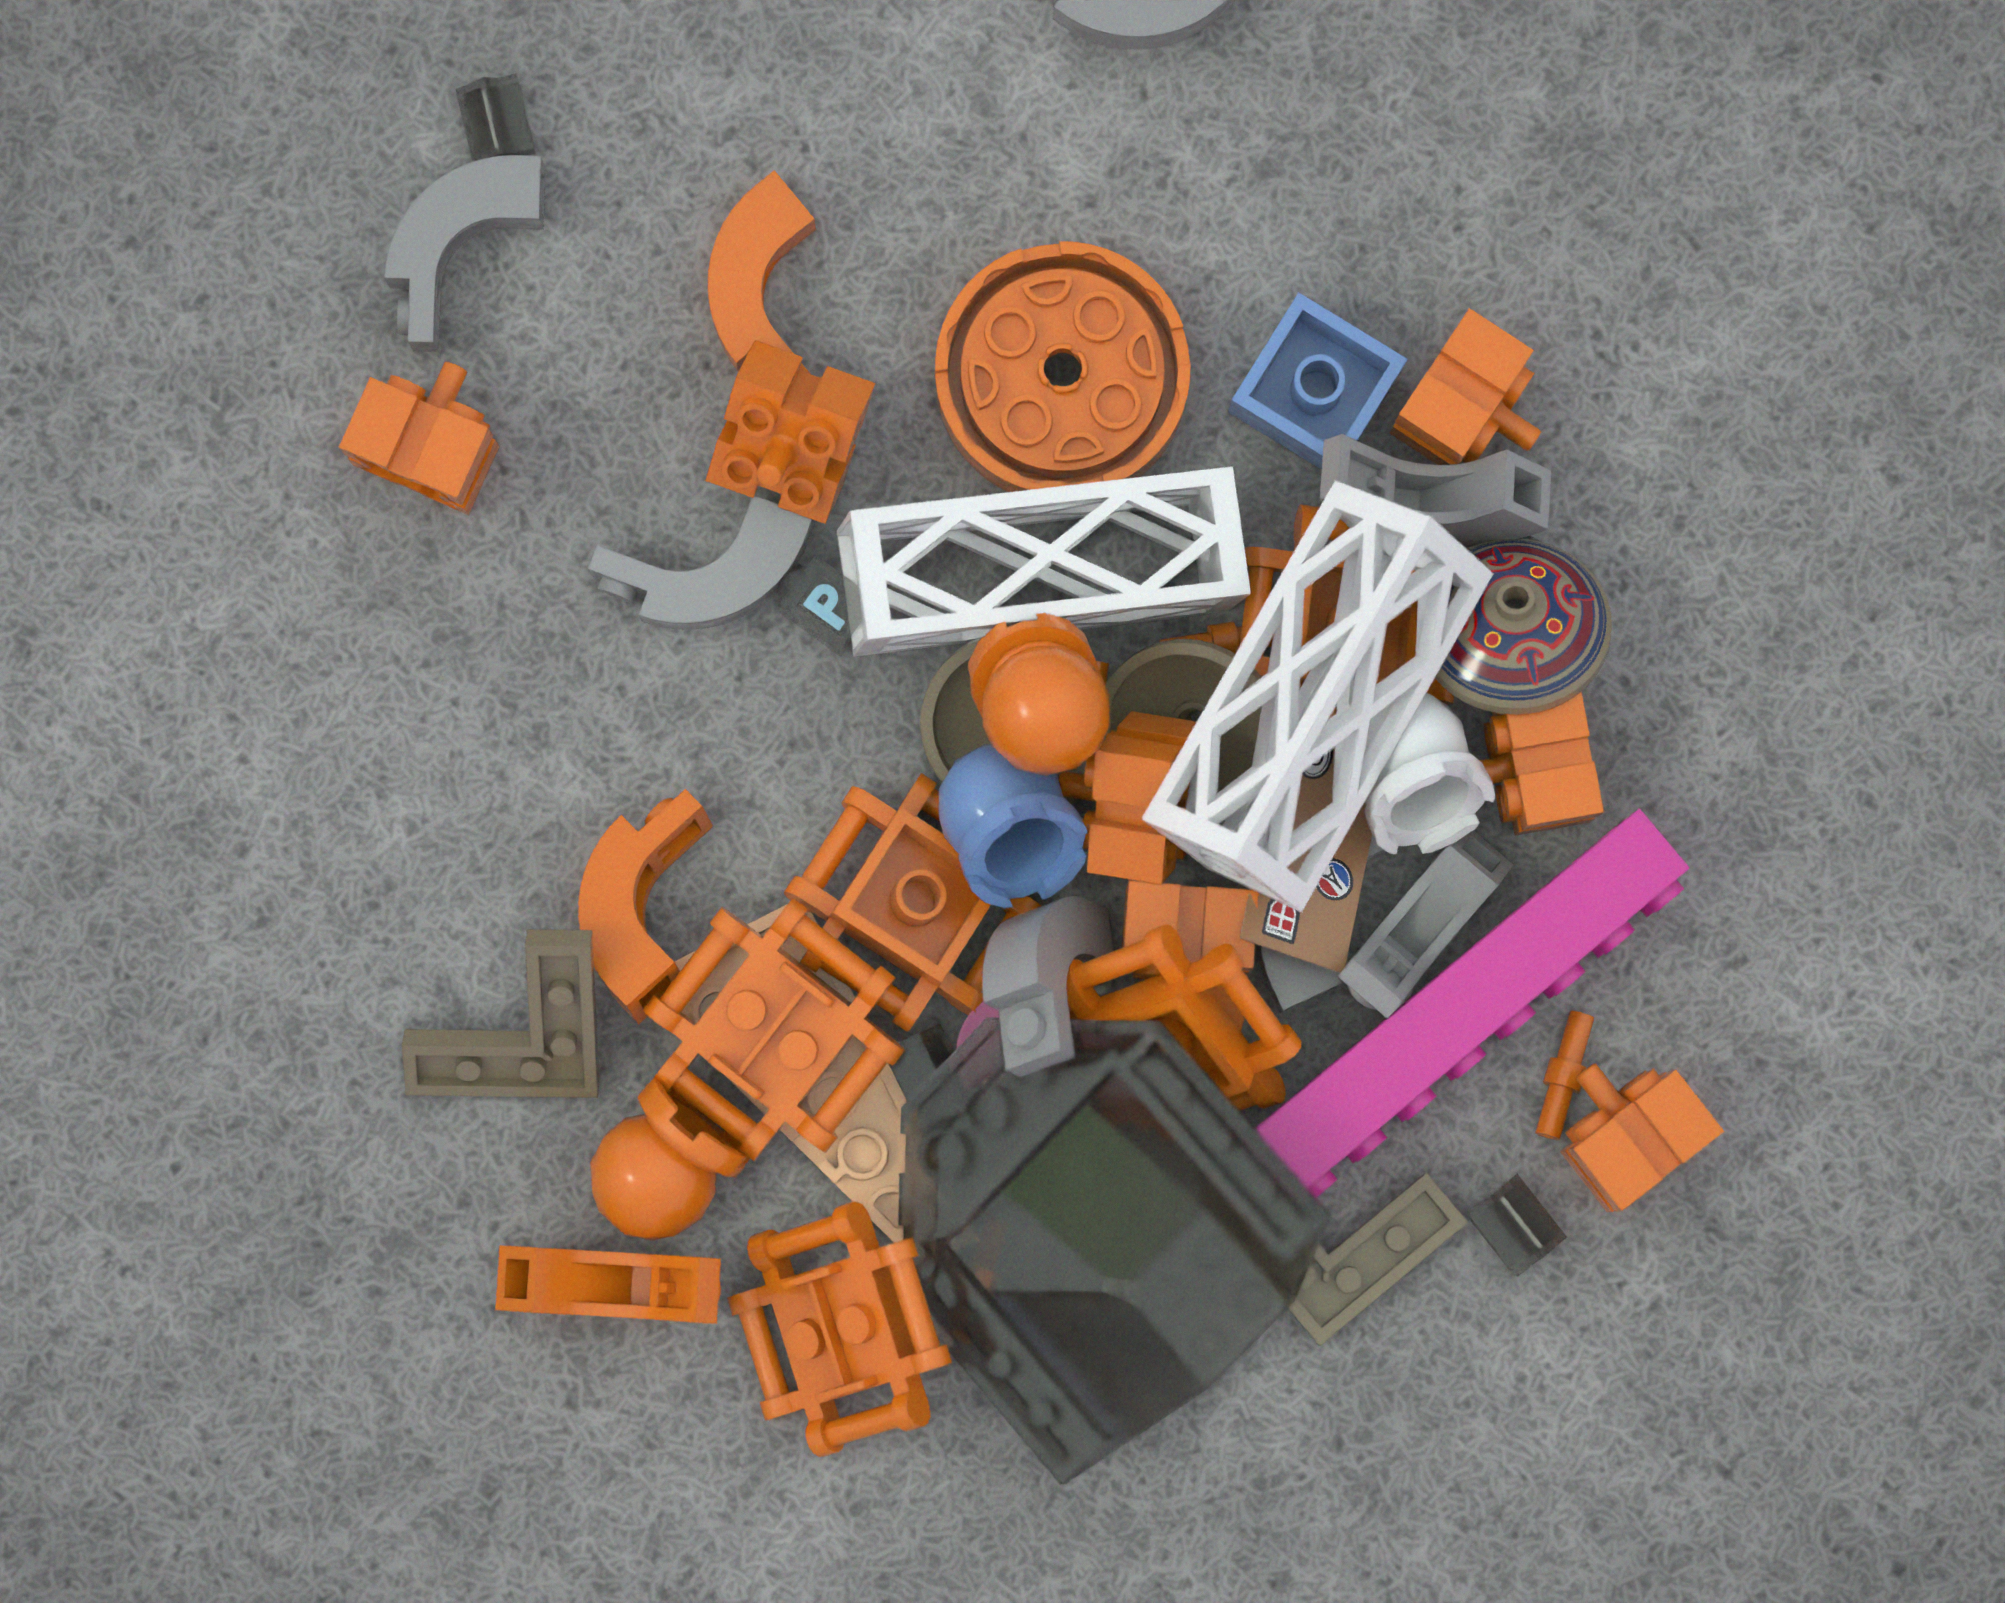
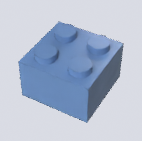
[1228,292,1408,470]

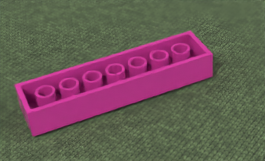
[1235,808,1690,1205]

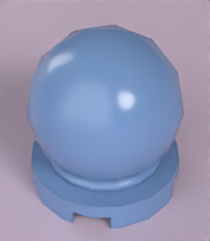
[939,744,1087,908]

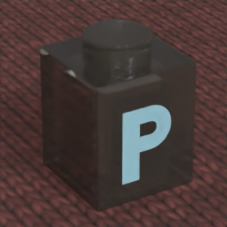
[776,555,863,657]

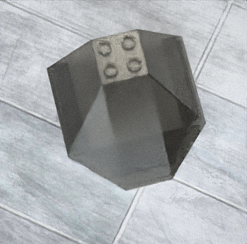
[898,1018,1331,1485]

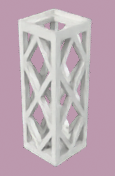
[836,466,1251,657]
[1142,481,1493,912]

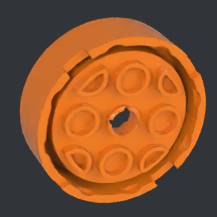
[935,241,1191,492]

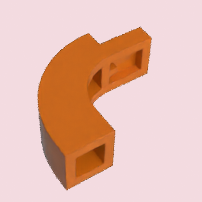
[707,170,816,374]
[578,789,713,1025]
[495,1245,721,1324]

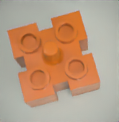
[1389,308,1541,465]
[705,340,876,524]
[339,362,499,515]
[1479,691,1604,836]
[1058,711,1197,885]
[1121,881,1259,980]
[1560,1063,1724,1213]

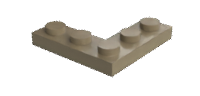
[402,929,599,1098]
[1196,1156,1468,1346]

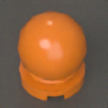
[968,613,1110,776]
[590,1078,750,1241]

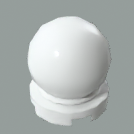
[1364,693,1495,854]

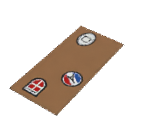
[1240,747,1372,973]

